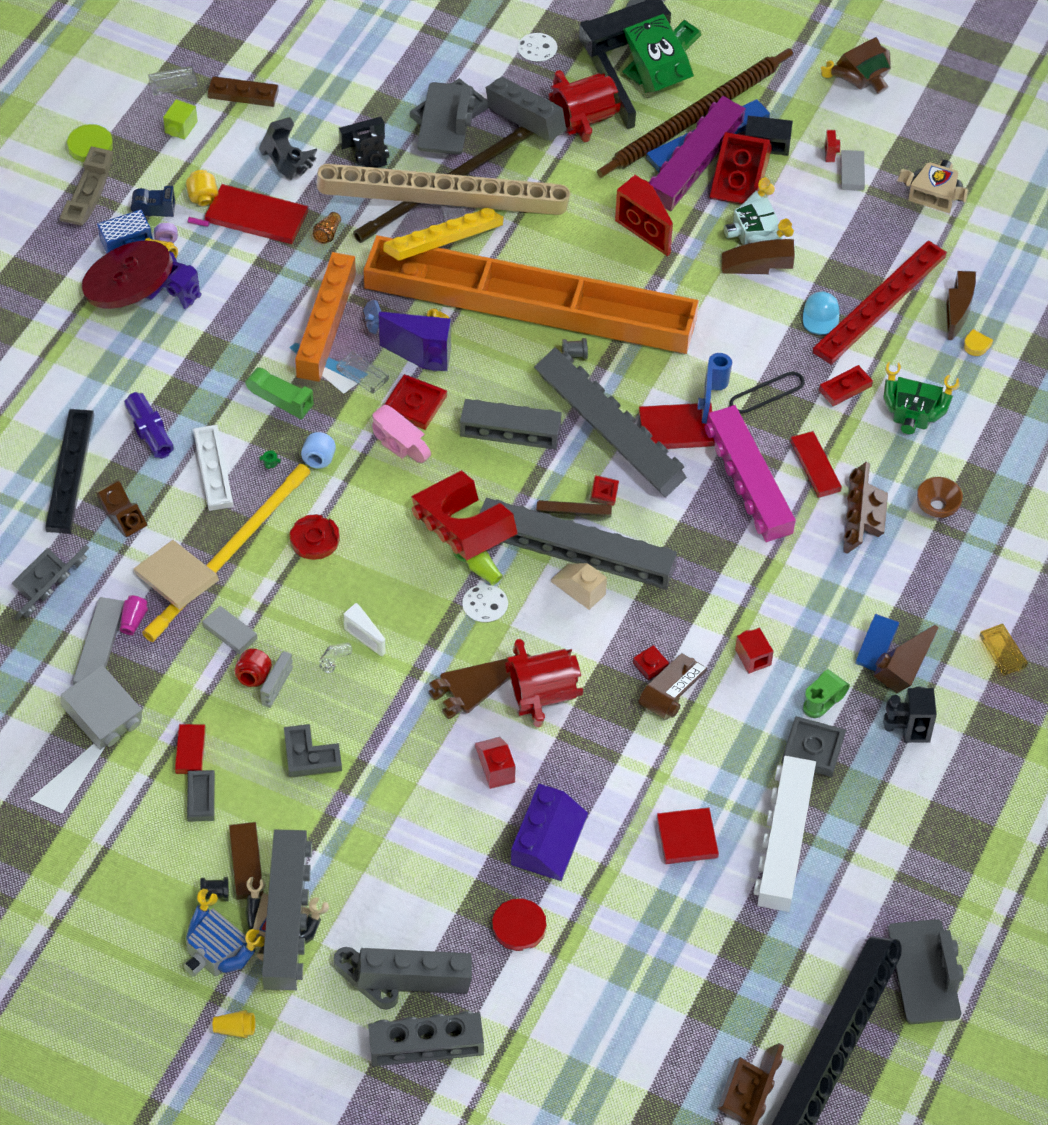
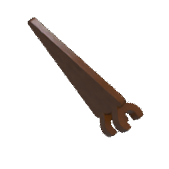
[429,654,531,719]

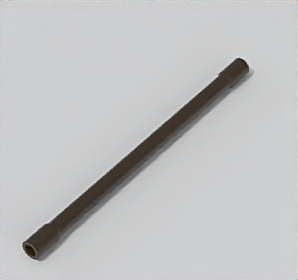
[353,126,535,243]

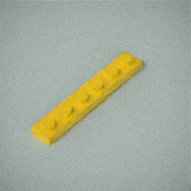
[383,208,504,260]

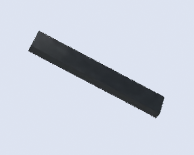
[580,20,636,129]
[45,409,95,534]

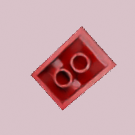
[710,132,772,204]
[615,174,673,257]

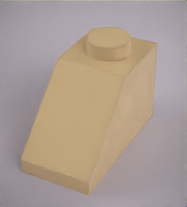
[551,563,607,610]

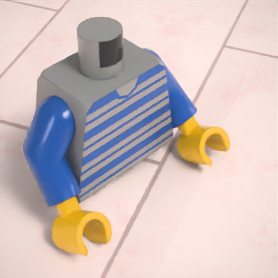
[183,889,265,976]

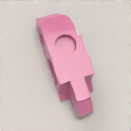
[372,405,431,463]

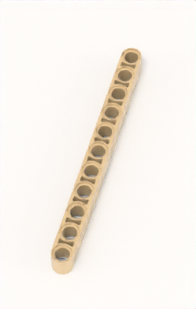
[317,164,570,215]

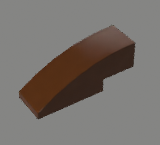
[722,239,795,275]
[946,271,976,340]

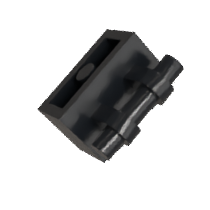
[883,686,937,743]

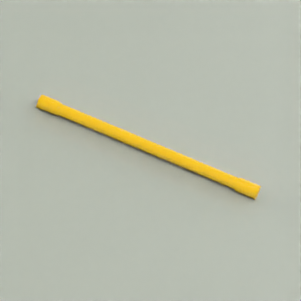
[142,463,310,642]

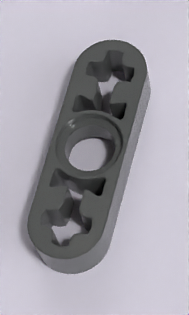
[334,947,399,1010]

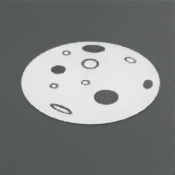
[518,33,557,62]
[462,584,508,622]

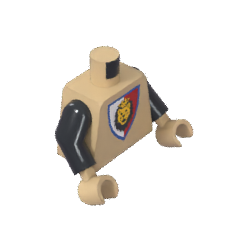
[897,160,968,214]
[245,877,329,961]

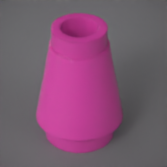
[119,595,148,635]

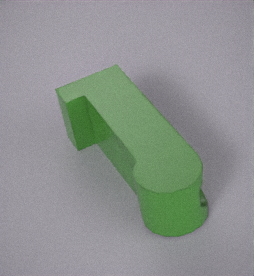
[245,367,314,420]

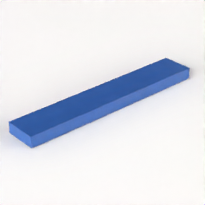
[646,99,770,173]

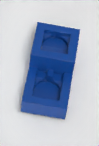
[855,614,899,671]

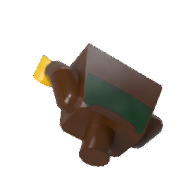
[821,37,891,94]

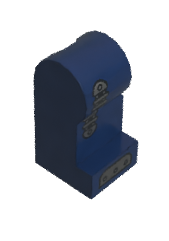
[131,186,176,217]

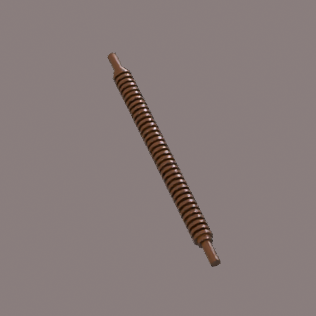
[597,48,793,178]

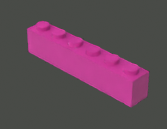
[705,405,796,542]

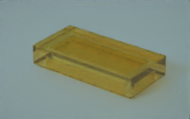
[979,623,1028,676]

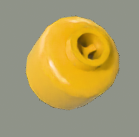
[186,170,218,206]

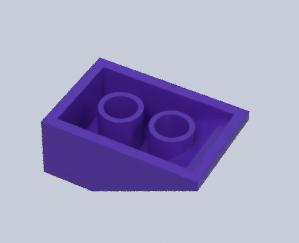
[378,311,451,371]

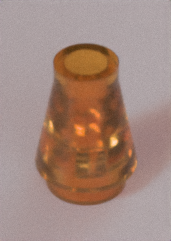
[313,212,342,244]

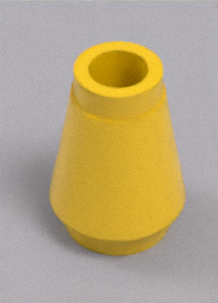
[212,1010,256,1038]

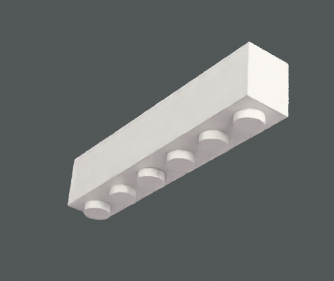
[754,756,816,912]

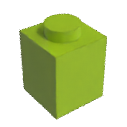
[163,99,198,140]

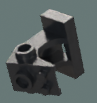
[338,116,390,168]
[259,117,317,180]

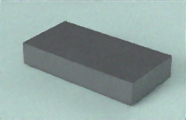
[187,770,215,822]

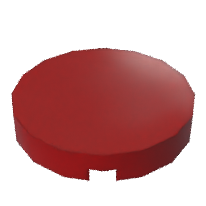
[289,514,340,560]
[492,898,547,951]

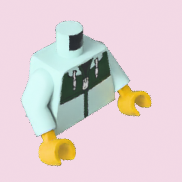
[724,177,794,245]

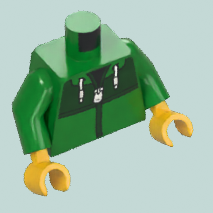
[883,361,960,435]

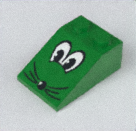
[623,14,694,93]

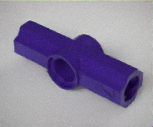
[124,392,174,459]

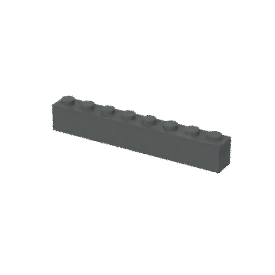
[534,347,687,498]
[480,497,677,590]

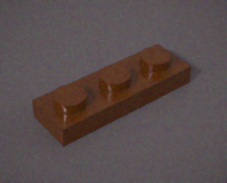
[208,76,279,107]

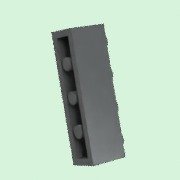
[485,77,566,141]
[460,399,562,450]
[357,948,472,994]

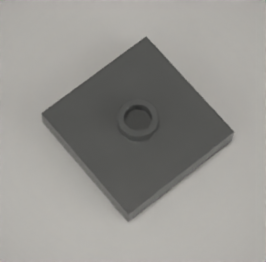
[781,716,846,777]

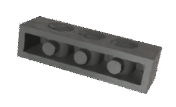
[368,1011,484,1067]

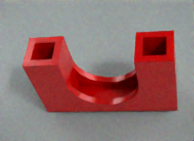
[411,470,518,560]

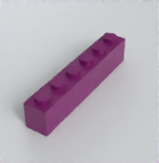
[649,96,746,211]

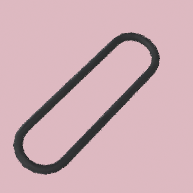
[730,371,805,414]

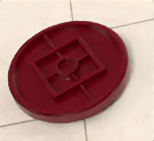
[82,240,173,309]

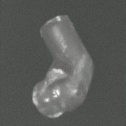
[319,642,352,673]

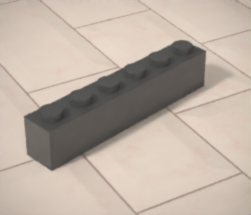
[262,829,312,991]

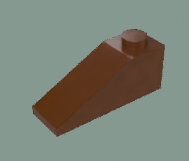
[873,625,939,693]

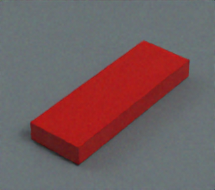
[790,431,842,498]

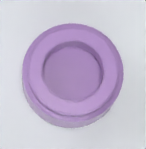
[154,223,178,243]

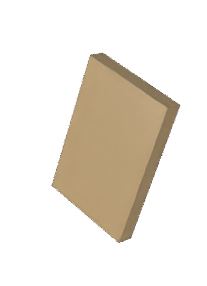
[133,540,219,610]

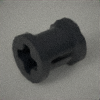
[200,877,229,901]

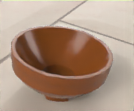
[917,477,963,518]

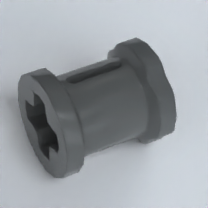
[562,338,588,359]

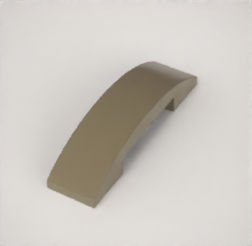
[59,146,113,226]

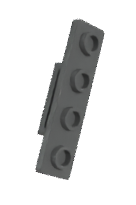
[12,545,89,621]

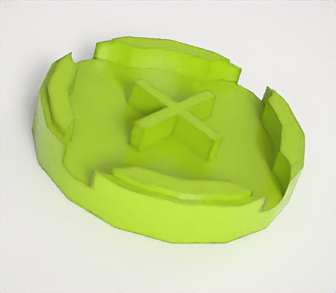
[67,124,113,162]

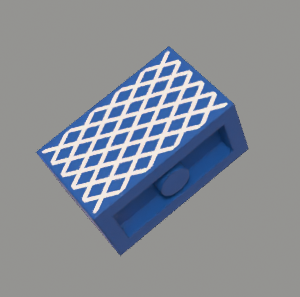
[97,209,152,253]

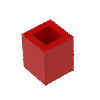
[735,628,774,674]

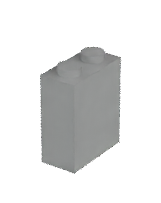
[61,665,142,750]

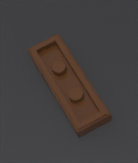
[536,500,612,517]
[229,822,264,900]

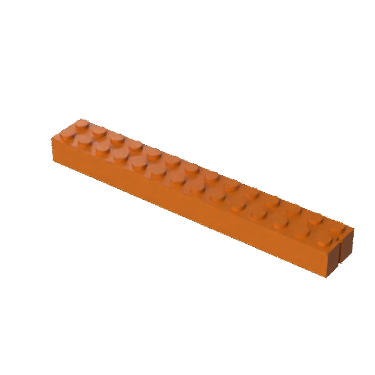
[364,235,699,354]

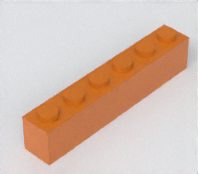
[295,252,356,382]

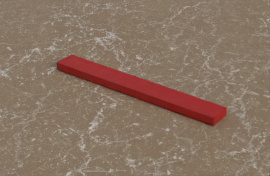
[813,240,947,365]

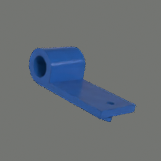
[698,353,733,424]

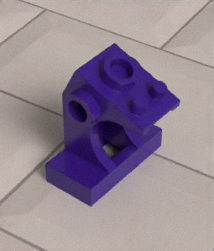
[146,252,202,309]

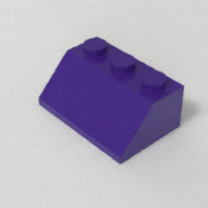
[511,783,588,882]

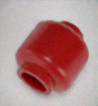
[234,648,272,687]

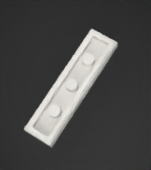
[193,425,233,511]

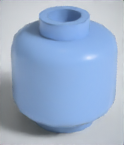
[301,432,336,469]

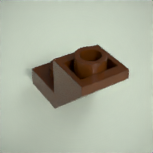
[95,480,148,537]

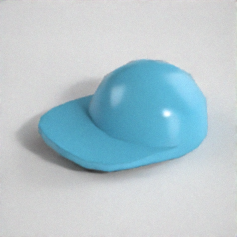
[803,291,840,335]

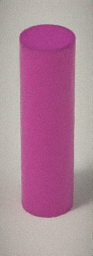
[188,217,210,227]

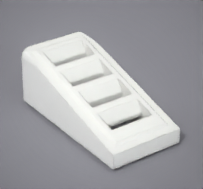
[344,603,386,656]

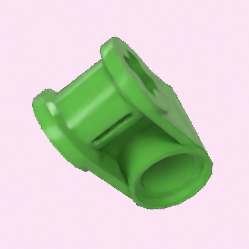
[803,669,850,718]

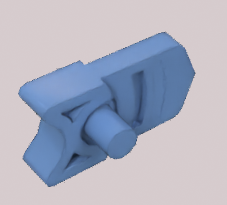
[363,300,381,334]

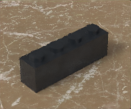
[579,0,671,57]

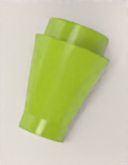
[466,551,503,586]

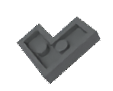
[284,724,342,777]

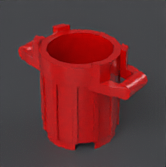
[548,70,620,142]
[505,639,583,727]

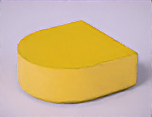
[964,329,993,356]

